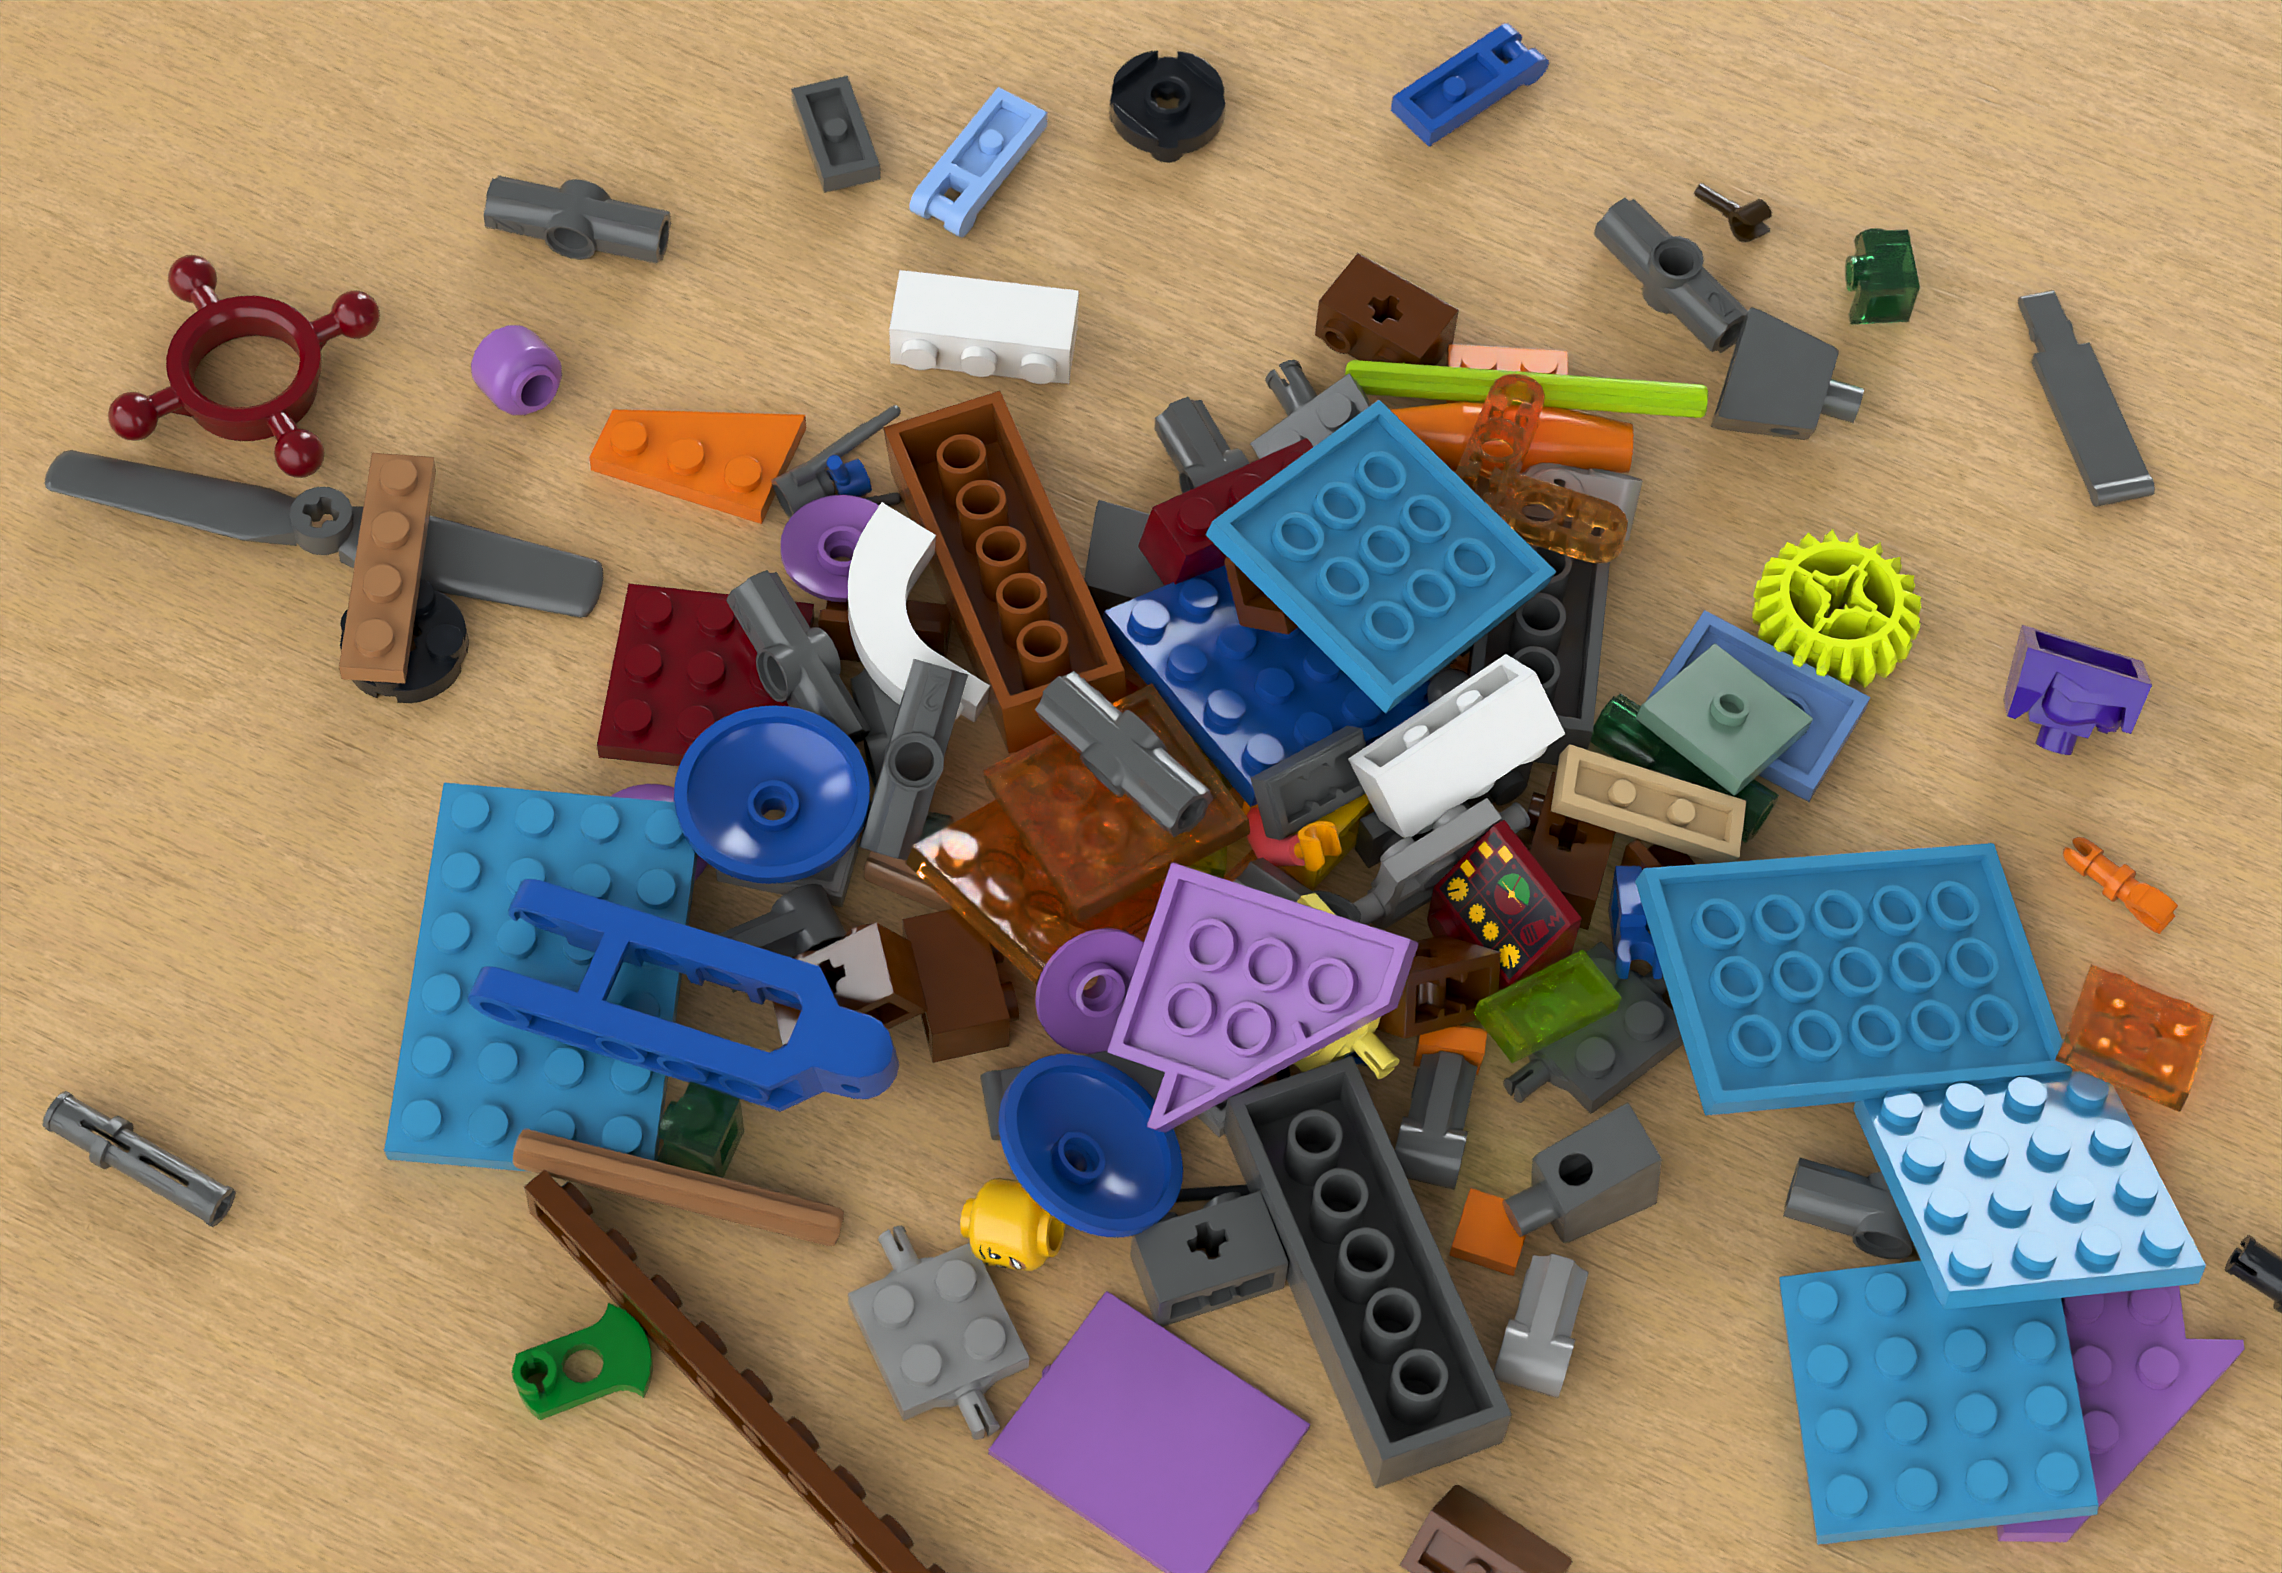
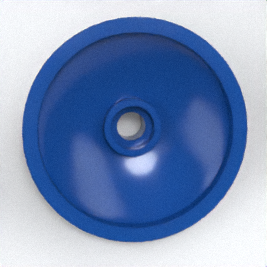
[674,706,870,884]
[998,1054,1183,1238]

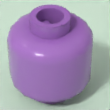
[471,325,562,415]

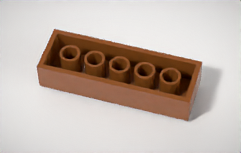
[883,391,1128,754]

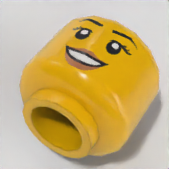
[960,1178,1065,1271]

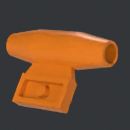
[1390,344,1633,478]

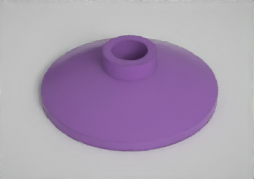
[780,495,879,602]
[1036,928,1144,1054]

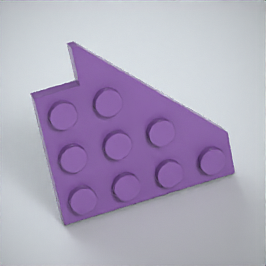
[1107,862,1419,1133]
[1997,1286,2244,1542]

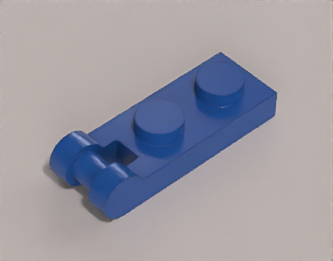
[1391,23,1549,147]

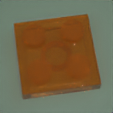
[2055,964,2214,1112]

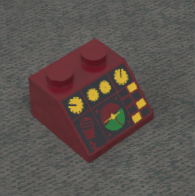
[1427,820,1582,1014]

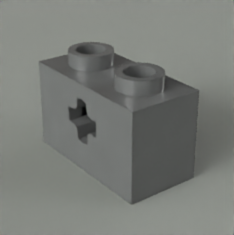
[1130,1191,1288,1327]

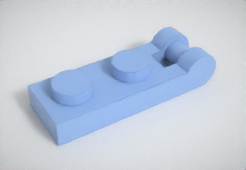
[909,87,1047,238]

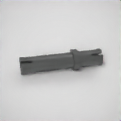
[42,1091,236,1227]

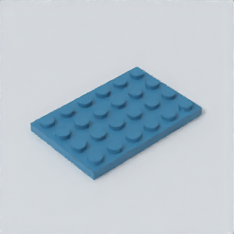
[384,783,698,1172]
[1635,843,2073,1116]

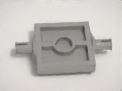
[1353,798,1530,930]
[848,1226,1029,1440]

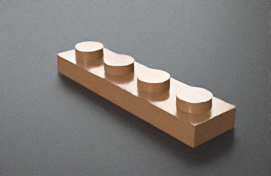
[339,453,436,683]

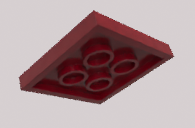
[597,583,815,766]

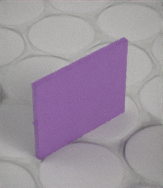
[989,1291,1310,1573]

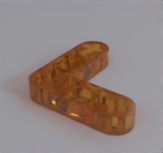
[1455,373,1628,564]

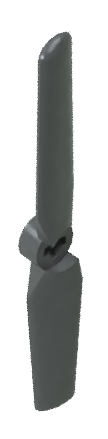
[44,450,603,618]

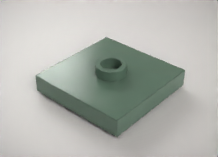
[1636,643,1813,796]

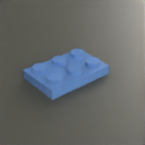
[1646,610,1871,802]

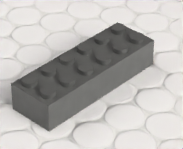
[1223,1056,1512,1489]

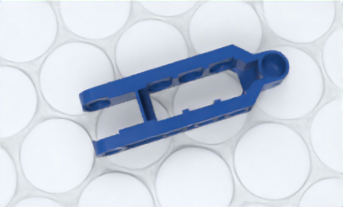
[468,879,899,1112]

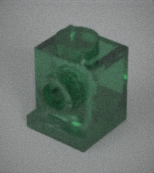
[1845,228,1920,325]
[656,1081,744,1178]

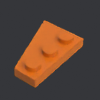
[589,409,806,524]

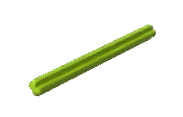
[1345,360,1708,418]

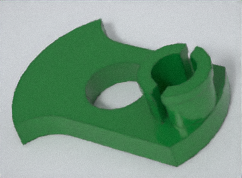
[512,1303,653,1420]

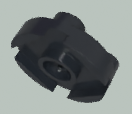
[1109,50,1226,163]
[340,579,469,704]

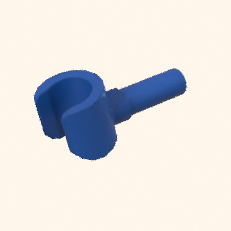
[826,455,872,497]

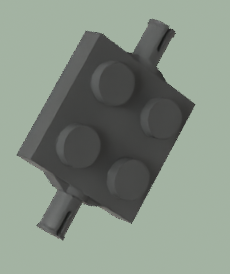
[1503,942,1684,1114]

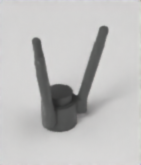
[772,405,902,519]

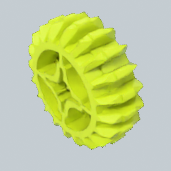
[1752,529,1921,688]

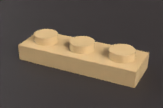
[1551,744,1746,863]

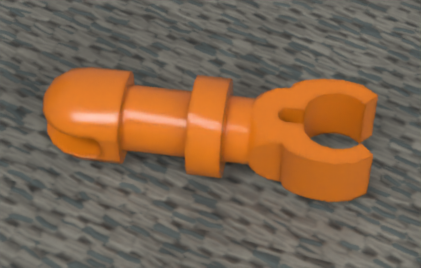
[2063,837,2178,934]

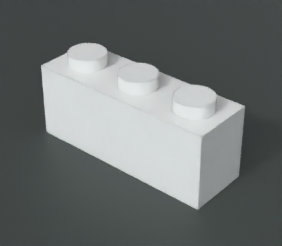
[889,270,1079,384]
[1348,654,1565,838]

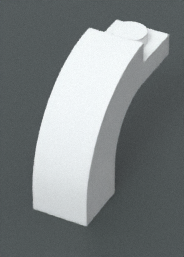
[848,502,990,722]

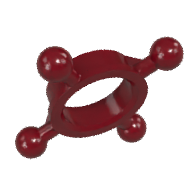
[108,255,380,478]

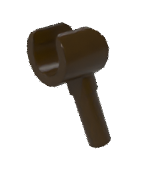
[1694,183,1772,242]

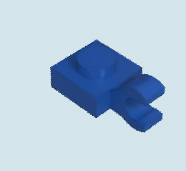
[1608,866,1663,979]

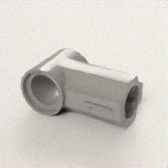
[1494,1254,1589,1398]

